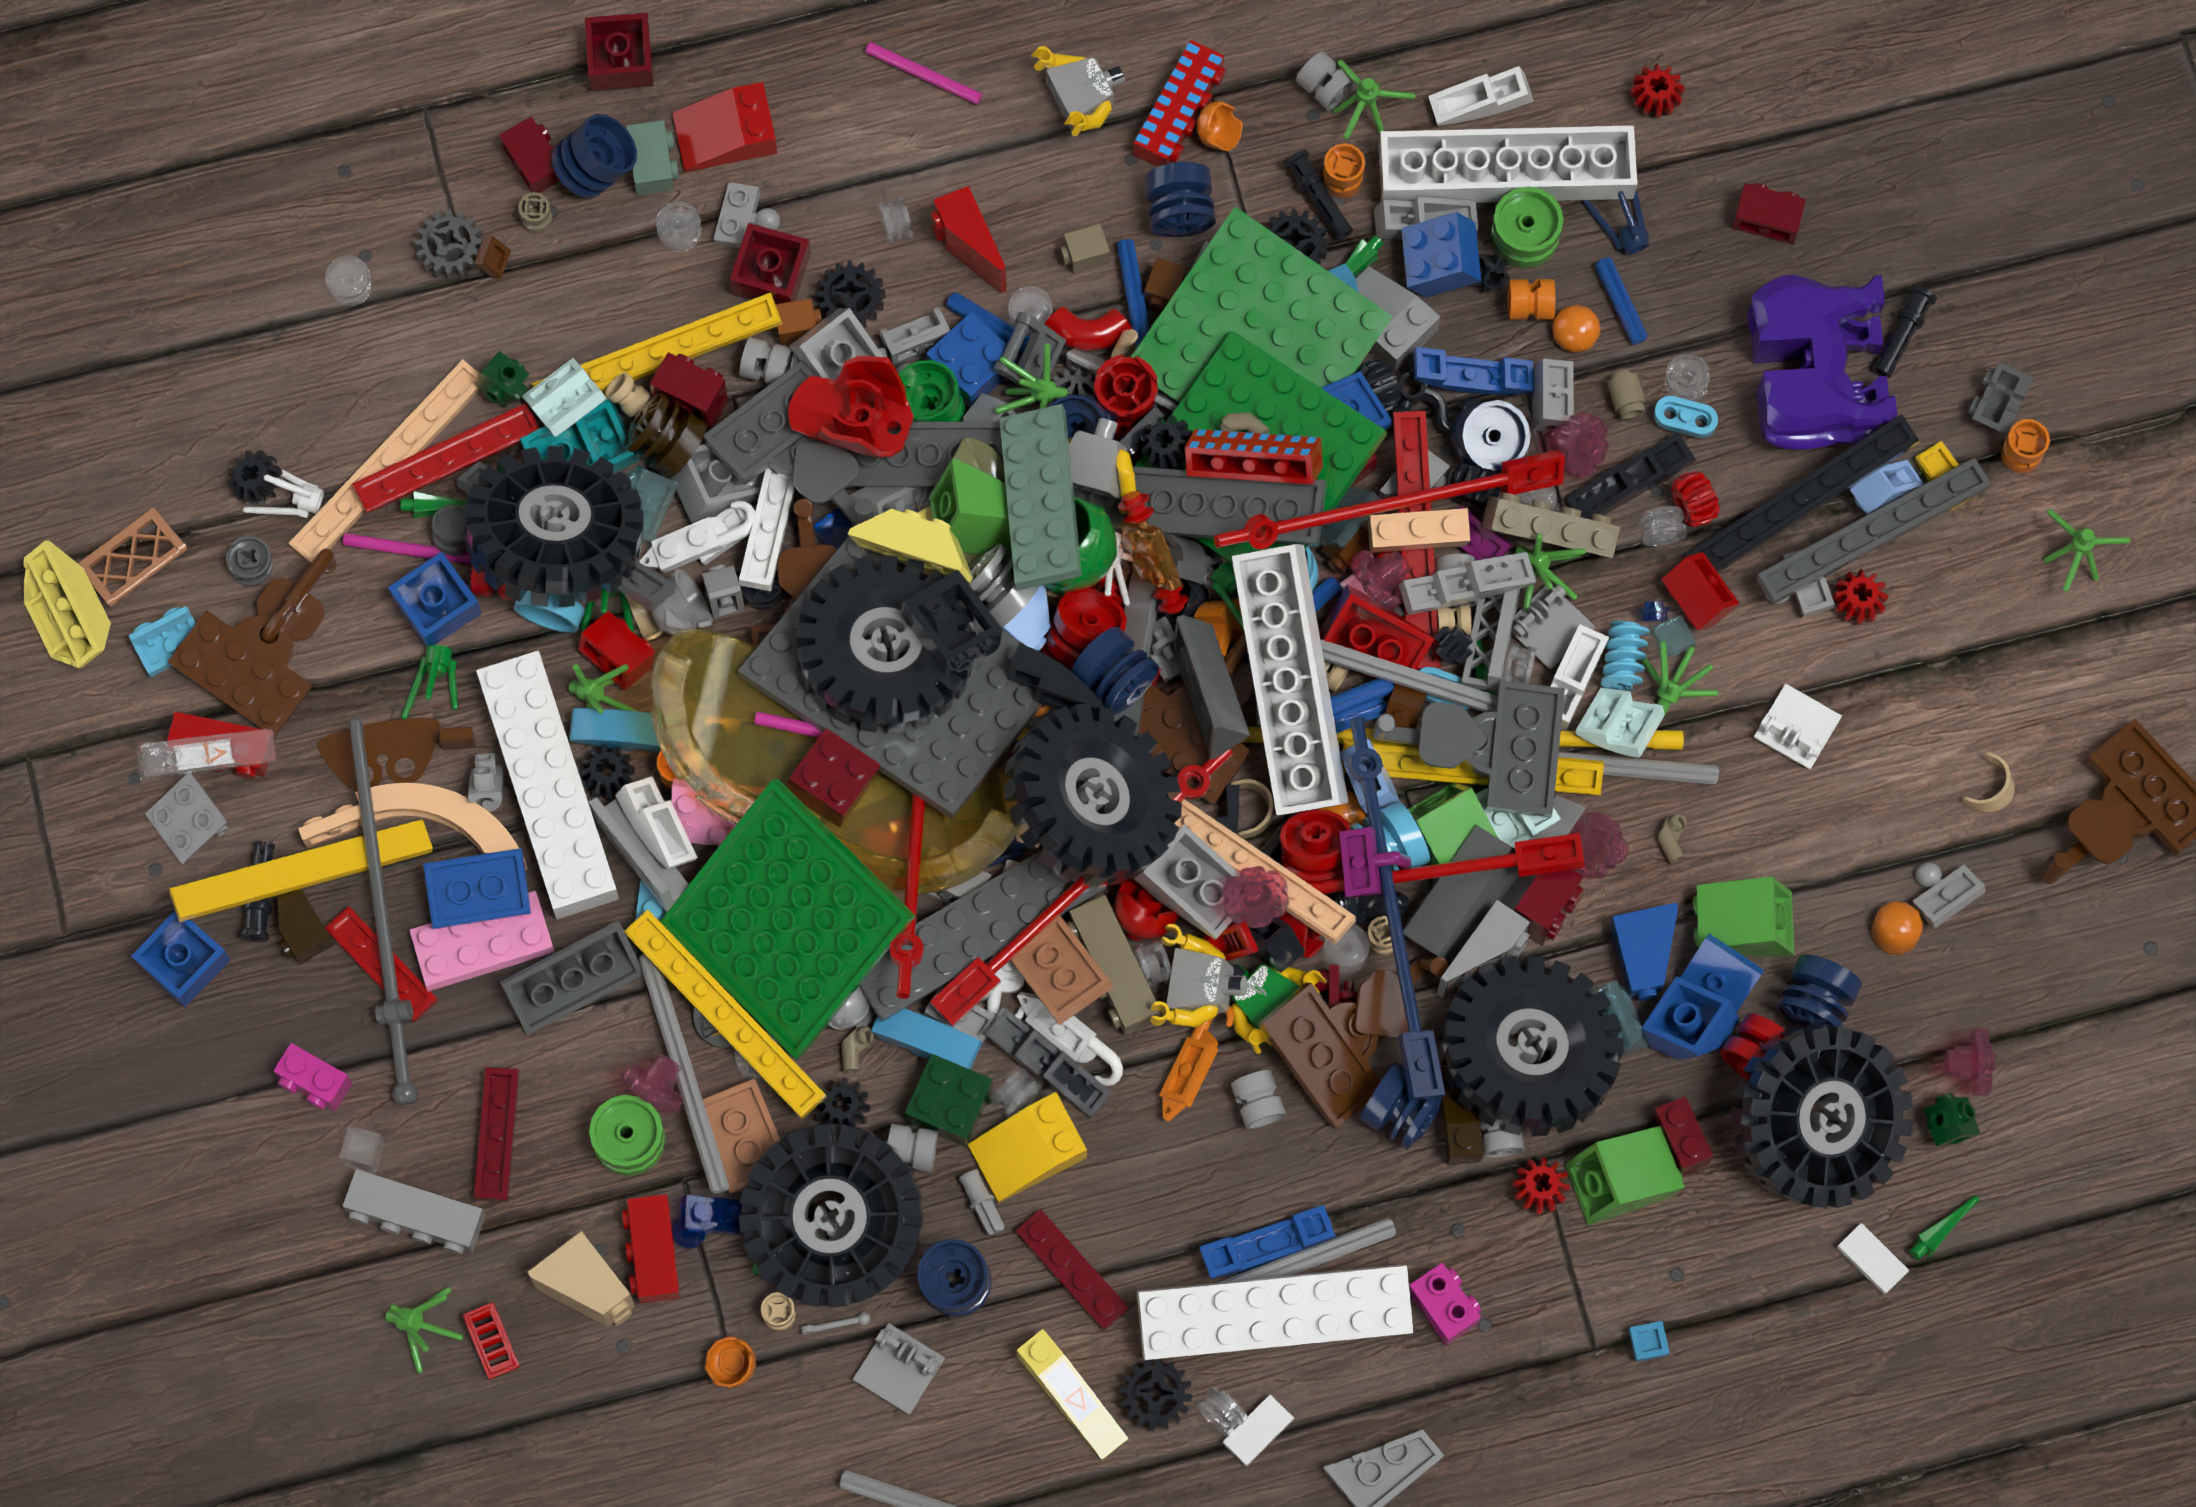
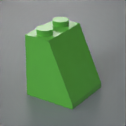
[929,459,1012,557]
[1408,782,1498,865]
[1693,876,1795,956]
[1565,1126,1685,1226]

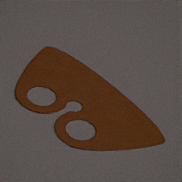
[317,718,440,792]

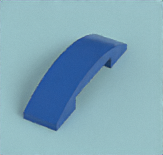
[1414,347,1535,394]
[1199,1205,1336,1279]

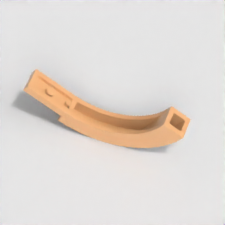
[298,783,528,870]

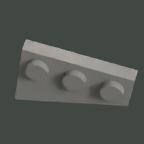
[1323,1430,1445,1507]

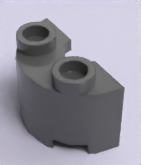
[1968,361,2034,434]
[1139,533,1212,584]

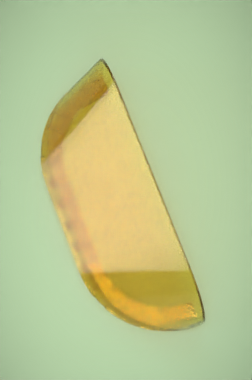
[651,629,1022,894]

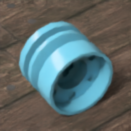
[514,591,585,633]
[1350,801,1430,871]

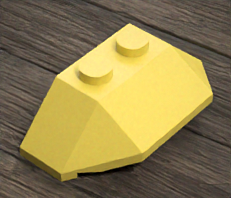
[848,509,973,584]
[24,540,111,668]

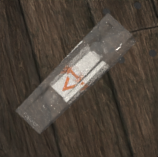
[136,729,277,780]

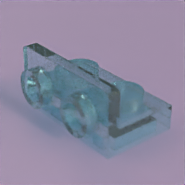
[627,465,678,541]
[1596,980,1649,1055]

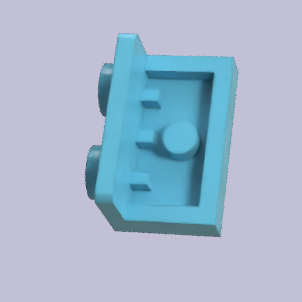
[129,606,196,678]

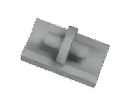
[1149,616,1181,683]
[468,753,504,812]

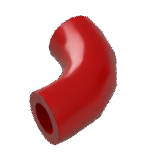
[1044,306,1132,352]

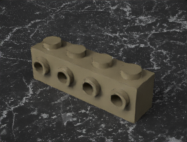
[1481,492,1620,558]
[1066,895,1161,1035]

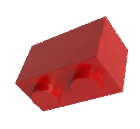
[1662,552,1740,631]
[578,611,655,691]

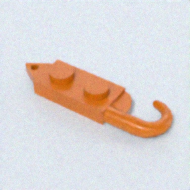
[1159,1006,1234,1122]

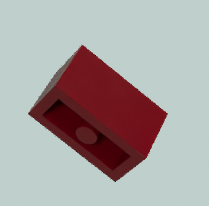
[499,117,560,193]
[1732,183,1806,245]
[1651,1096,1713,1176]

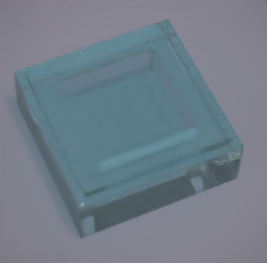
[1652,615,1696,659]

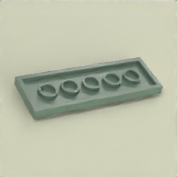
[1000,404,1082,590]

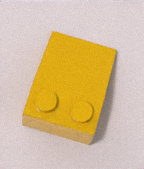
[968,1092,1087,1203]

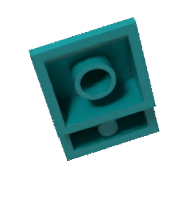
[520,399,640,473]

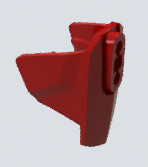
[788,356,914,458]

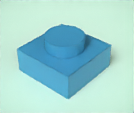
[1628,1321,1670,1362]

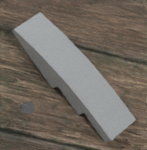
[1398,552,1536,615]

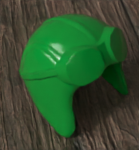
[1044,496,1117,593]

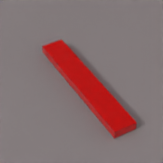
[352,403,540,514]

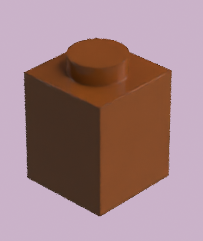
[776,298,822,345]

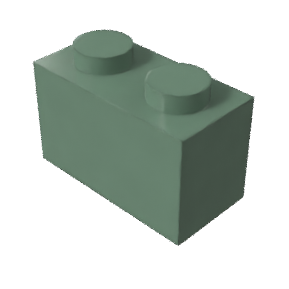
[626,120,679,196]

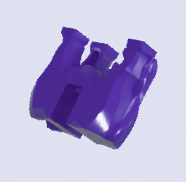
[1747,275,1898,450]

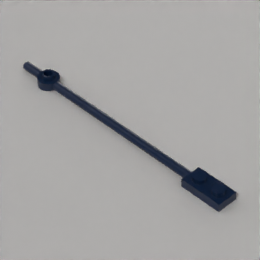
[1347,716,1445,1101]

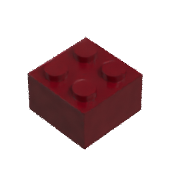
[585,13,654,91]
[730,223,811,304]
[650,352,728,432]
[787,728,881,828]
[1514,869,1584,946]

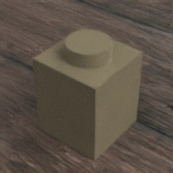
[1060,224,1110,274]

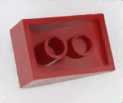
[672,82,777,172]
[930,186,1007,293]
[1319,584,1435,687]

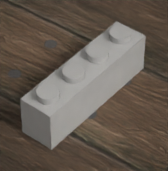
[342,1169,486,1255]

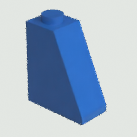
[1609,902,1678,1001]

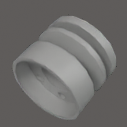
[968,543,1040,628]

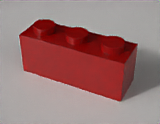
[165,712,274,779]
[622,1194,681,1304]

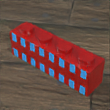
[1133,40,1227,167]
[1185,429,1323,485]

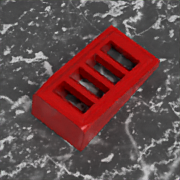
[1203,920,1259,961]
[463,1302,520,1380]

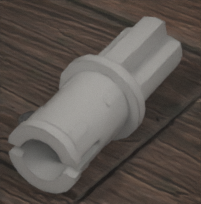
[959,1170,1004,1236]

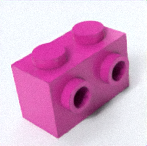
[274,1043,352,1112]
[1409,1263,1482,1346]

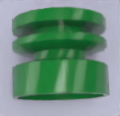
[898,360,965,422]

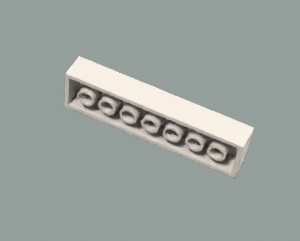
[1379,126,1637,203]
[1232,544,1348,815]
[476,650,619,919]
[1136,1264,1413,1360]

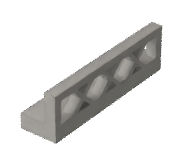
[1462,588,1521,692]
[588,797,689,912]

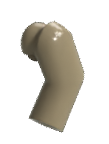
[1220,412,1270,434]
[1658,814,1687,864]
[841,1026,874,1073]

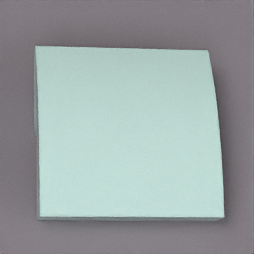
[522,358,607,437]
[1576,688,1665,758]
[1476,788,1561,849]

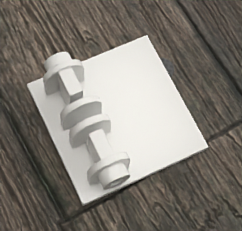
[1754,684,1842,770]

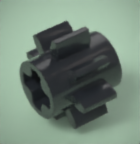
[1475,251,1511,293]
[1433,625,1473,665]

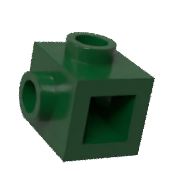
[475,351,530,408]
[1923,1093,1980,1147]

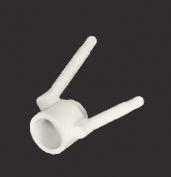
[243,469,324,518]

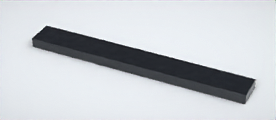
[1683,414,1920,573]

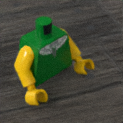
[1231,963,1327,1054]

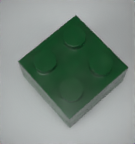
[905,1054,993,1148]

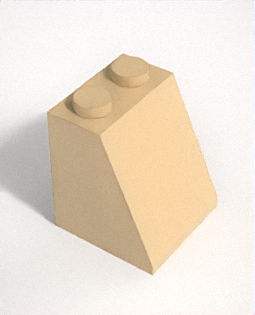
[527,1231,635,1327]

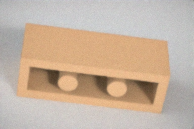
[1367,508,1470,553]

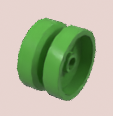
[1490,186,1564,268]
[589,1095,666,1176]

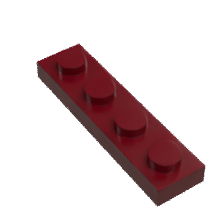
[474,1067,520,1202]
[1015,1209,1129,1332]

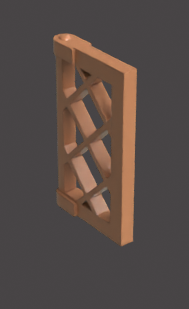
[78,507,188,608]

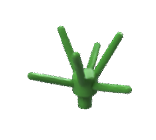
[1333,60,1415,140]
[995,343,1068,414]
[2044,509,2130,592]
[1515,534,1586,612]
[1640,641,1719,715]
[569,664,639,714]
[385,1287,463,1373]

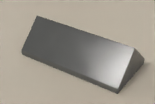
[1172,615,1250,760]
[1403,824,1519,966]
[500,921,643,1036]

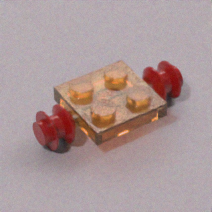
[1118,491,1188,614]

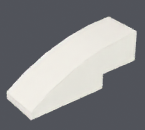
[1428,66,1534,126]
[1550,624,1609,731]
[615,777,698,869]

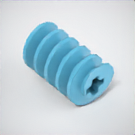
[1601,620,1650,692]

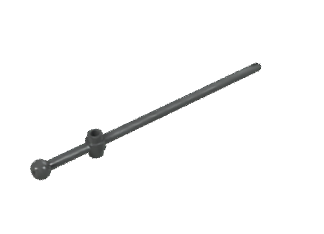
[349,717,418,1105]

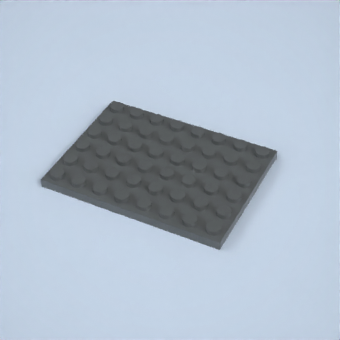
[738,536,1044,820]

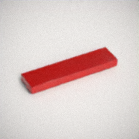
[325,906,438,1023]

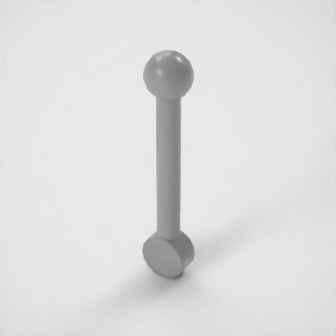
[801,1312,871,1335]

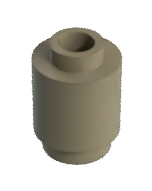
[1607,370,1646,420]

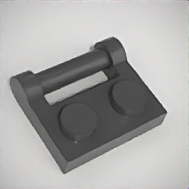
[993,312,1066,388]

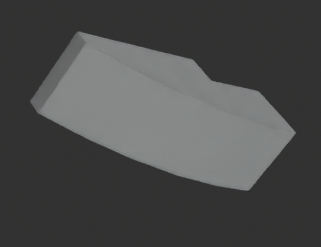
[1374,197,1478,239]

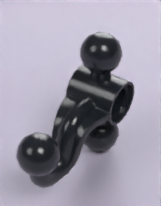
[1389,351,1480,436]

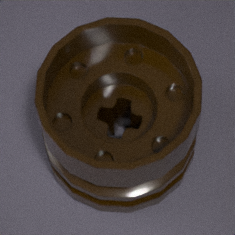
[623,392,707,479]

